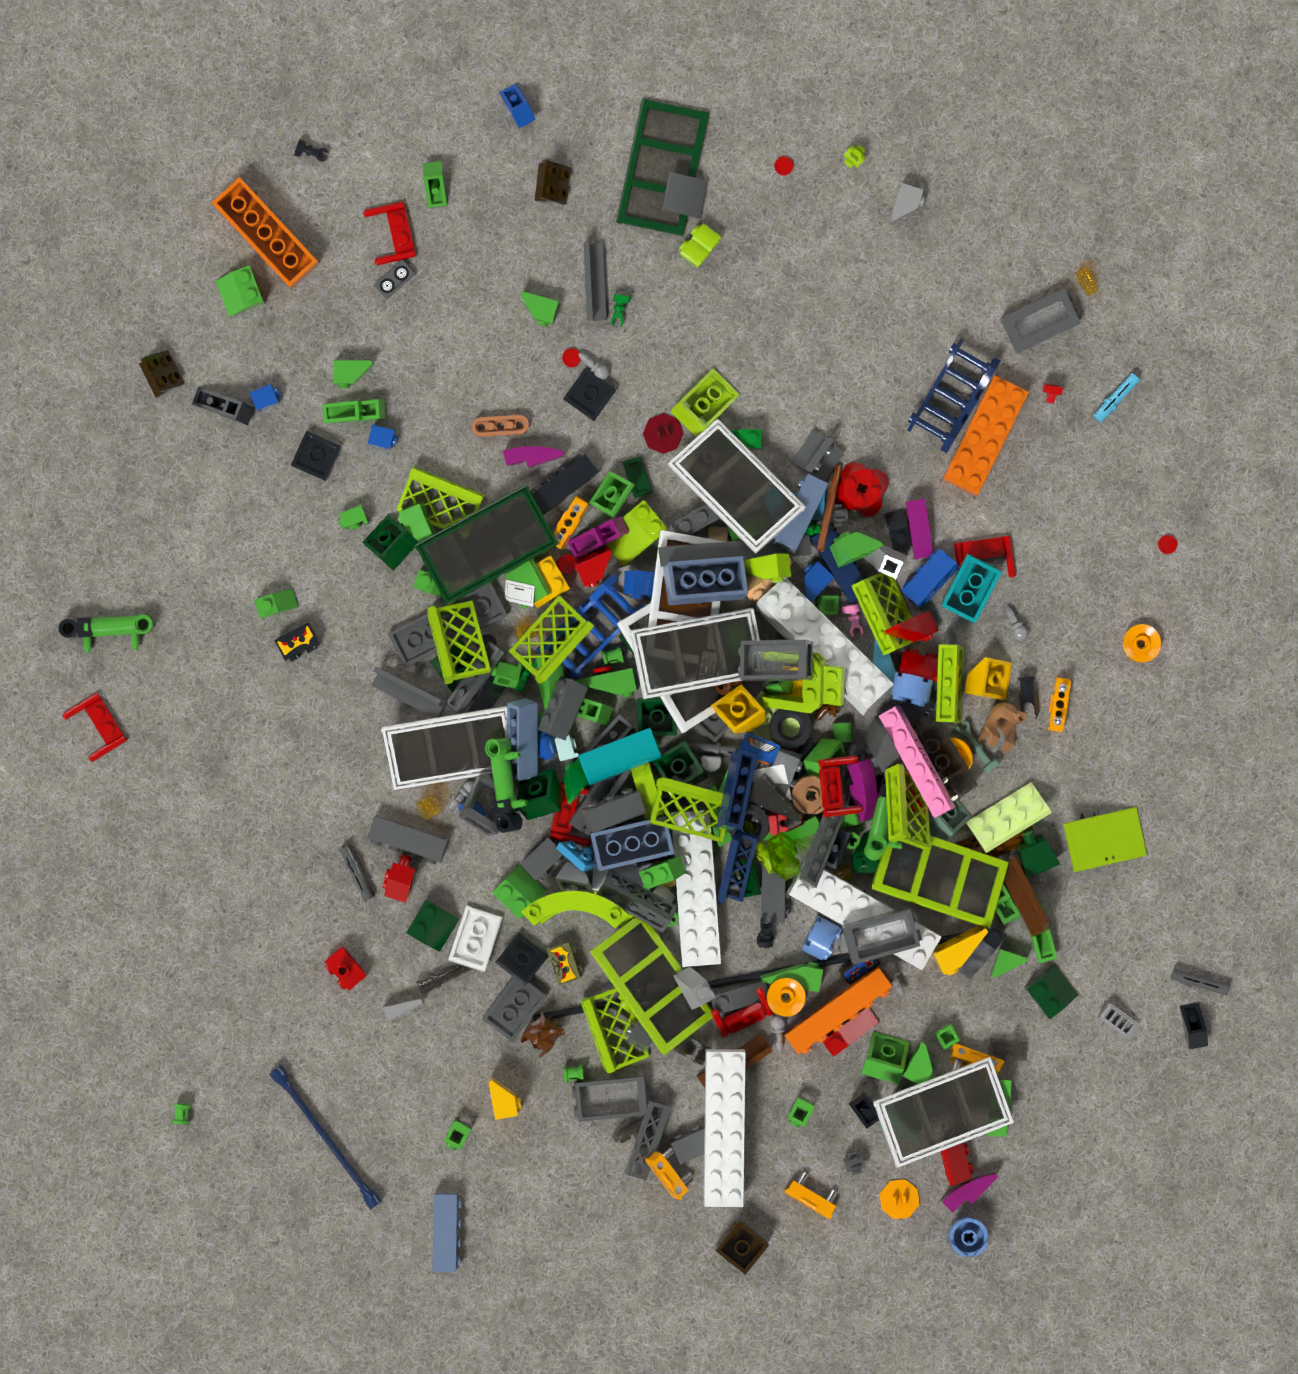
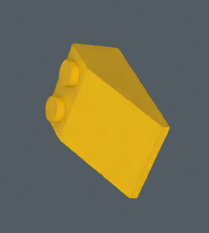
[932,925,988,976]

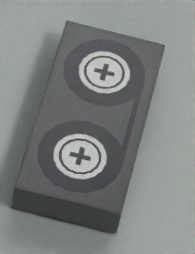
[374,260,415,300]

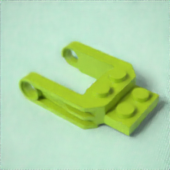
[761,652,845,713]

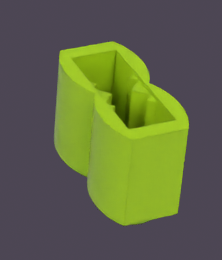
[679,223,721,269]

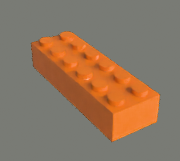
[212,177,319,290]
[942,375,1029,497]
[783,967,892,1055]

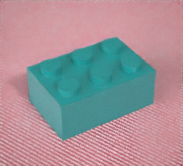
[941,553,1002,623]

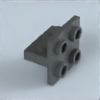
[792,431,844,481]

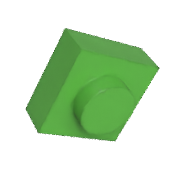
[818,595,839,615]

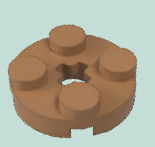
[792,775,824,814]

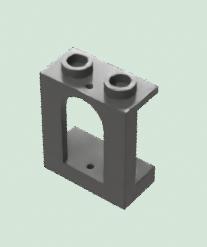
[458,774,516,836]

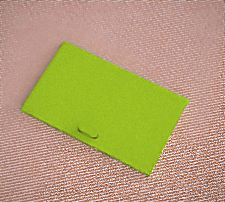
[1063,807,1147,872]

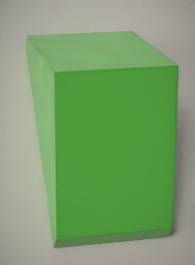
[990,949,1028,978]

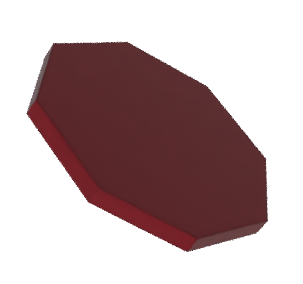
[643,413,684,454]

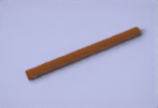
[817,465,842,552]

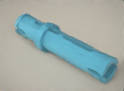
[1093,373,1140,423]

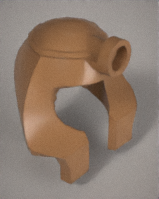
[977,703,1027,754]

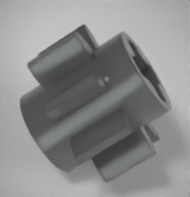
[830,504,848,527]
[843,1150,866,1175]

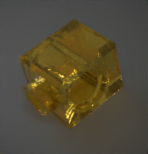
[415,795,442,821]

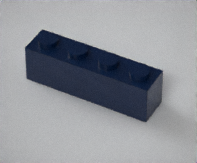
[810,526,866,604]
[716,750,757,831]

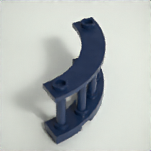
[907,338,1001,453]

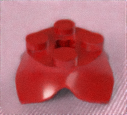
[835,463,888,517]

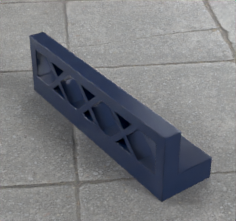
[717,830,759,904]

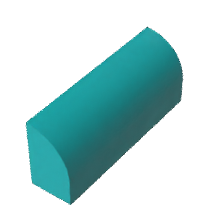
[578,728,662,785]

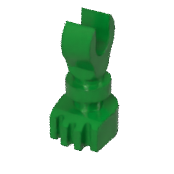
[611,294,631,327]
[804,520,821,536]
[515,659,537,692]

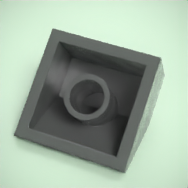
[865,715,903,773]

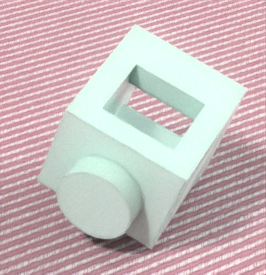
[555,734,578,761]

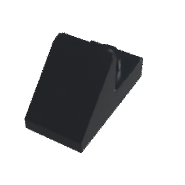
[884,509,912,550]
[849,1093,879,1129]

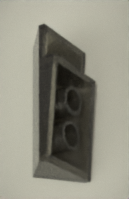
[916,721,978,802]

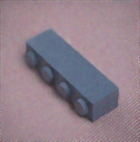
[773,474,828,555]
[507,698,538,781]
[433,1193,461,1272]

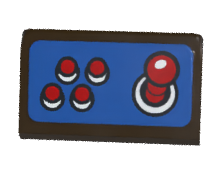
[839,958,881,985]

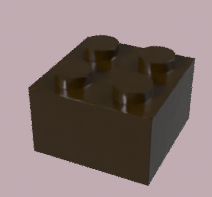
[715,1218,769,1275]

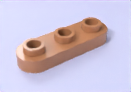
[471,415,529,437]

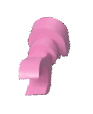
[842,603,863,637]

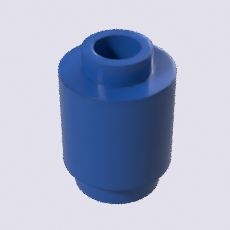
[537,732,558,761]

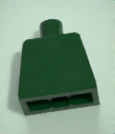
[1017,829,1060,879]

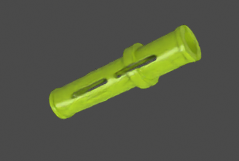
[742,820,779,874]

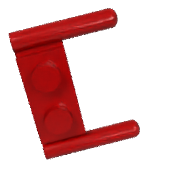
[363,201,416,266]
[954,536,1016,578]
[62,692,127,762]
[818,755,863,817]
[549,782,590,846]
[711,988,774,1037]

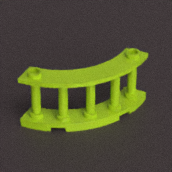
[521,891,634,929]

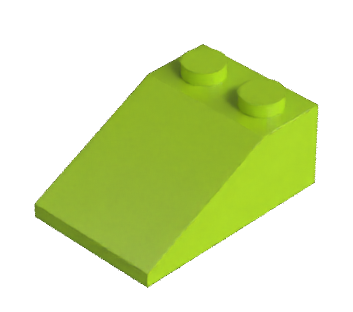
[670,368,740,437]
[606,500,668,567]

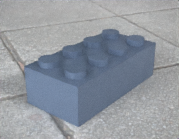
[663,556,748,605]
[590,816,674,871]

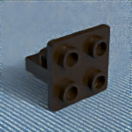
[534,160,571,205]
[139,350,184,398]

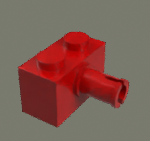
[382,855,415,903]
[324,946,368,991]

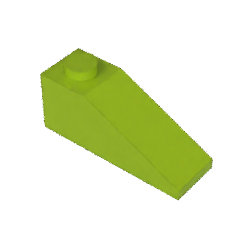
[744,554,791,583]
[631,763,664,820]

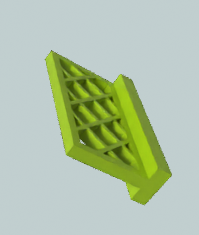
[396,467,485,538]
[852,573,913,656]
[509,596,594,684]
[427,601,491,684]
[936,644,964,723]
[885,764,931,850]
[650,777,726,842]
[580,988,650,1074]

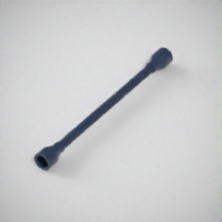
[269,1065,383,1210]

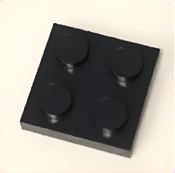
[563,368,616,421]
[291,431,341,481]
[495,933,549,986]

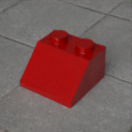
[572,546,612,588]
[898,648,938,683]
[940,1143,974,1186]

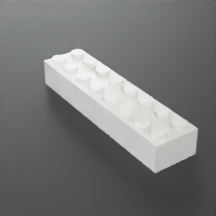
[755,578,894,716]
[671,810,721,967]
[787,860,941,970]
[704,1049,745,1207]

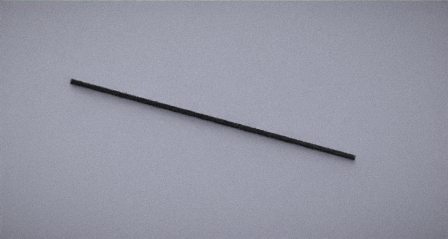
[533,932,965,1021]

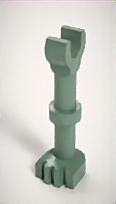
[956,721,1000,774]

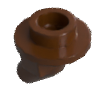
[715,676,742,695]
[815,704,840,721]

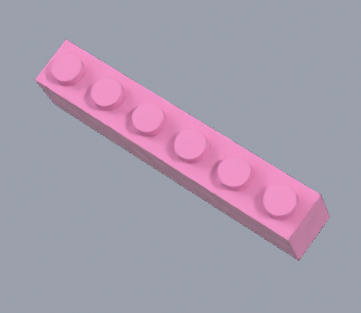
[879,706,955,818]

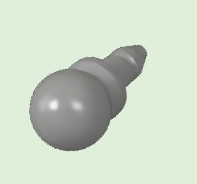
[578,353,609,380]
[1006,606,1028,641]
[449,781,474,809]
[881,962,904,995]
[770,1015,786,1052]

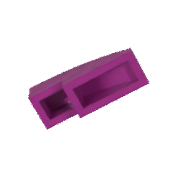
[502,446,565,468]
[905,498,933,560]
[568,516,629,559]
[847,758,877,822]
[941,1172,999,1213]

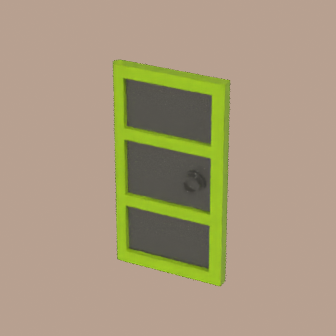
[872,831,1009,928]
[590,917,713,1055]

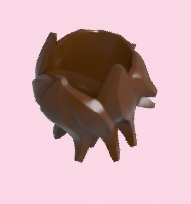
[520,1011,565,1058]

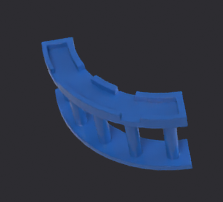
[536,574,645,679]

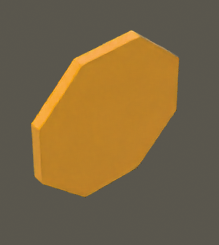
[880,1179,920,1219]

